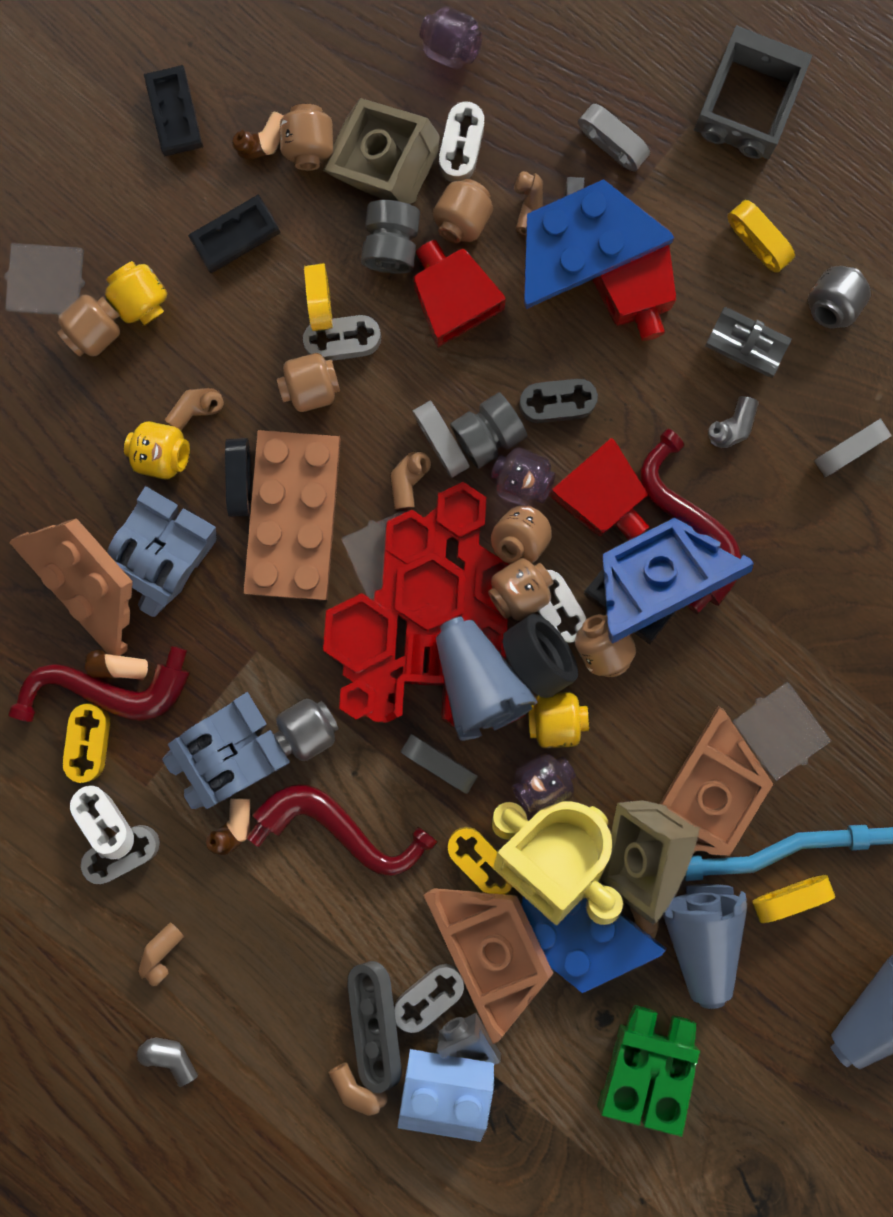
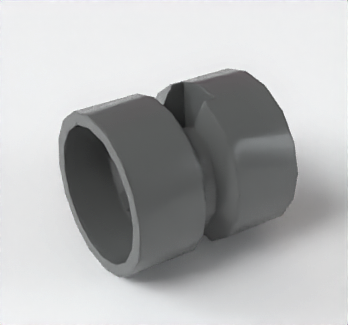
[361,200,420,274]
[450,392,528,469]

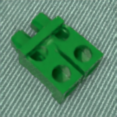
[597,1005,700,1137]

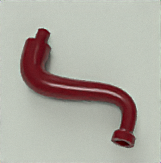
[640,429,741,614]
[8,646,190,722]
[246,785,438,876]

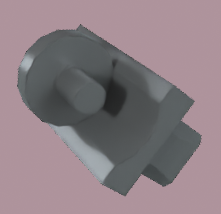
[705,307,792,378]

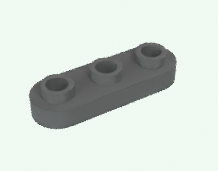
[347,961,402,1093]

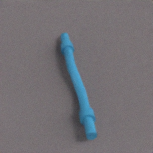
[684,825,893,881]

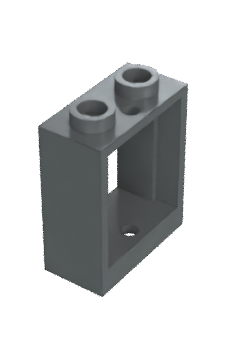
[694,25,813,160]

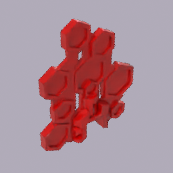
[323,482,525,730]

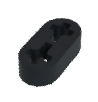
[225,438,252,517]

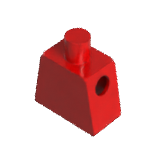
[413,240,506,348]
[592,245,676,341]
[549,438,649,541]

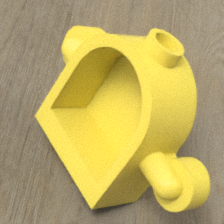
[492,801,623,926]

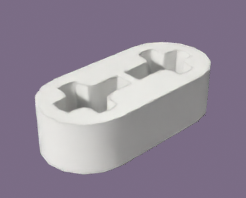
[439,102,484,182]
[538,570,587,643]
[70,786,134,859]

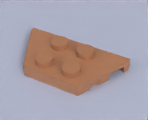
[10,518,132,656]
[660,706,773,856]
[423,888,553,1044]

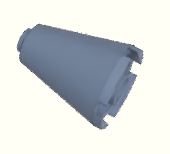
[436,617,537,741]
[663,884,747,1009]
[831,954,893,1069]

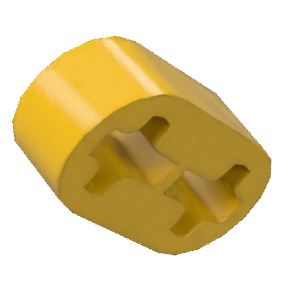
[727,200,795,273]
[304,263,333,331]
[63,704,110,783]
[448,827,513,895]
[753,875,835,923]

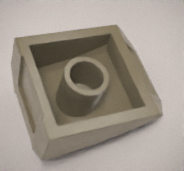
[323,98,440,204]
[601,800,700,925]

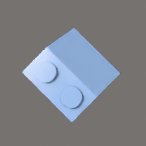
[397,1049,494,1142]

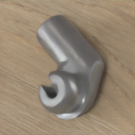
[708,396,759,448]
[137,1037,198,1087]

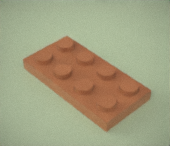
[244,430,341,601]

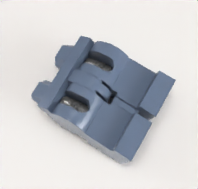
[107,486,217,617]
[162,692,290,810]

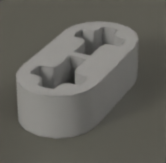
[578,104,650,171]
[303,315,381,361]
[412,401,469,478]
[814,419,892,478]
[81,825,160,884]
[394,964,464,1033]

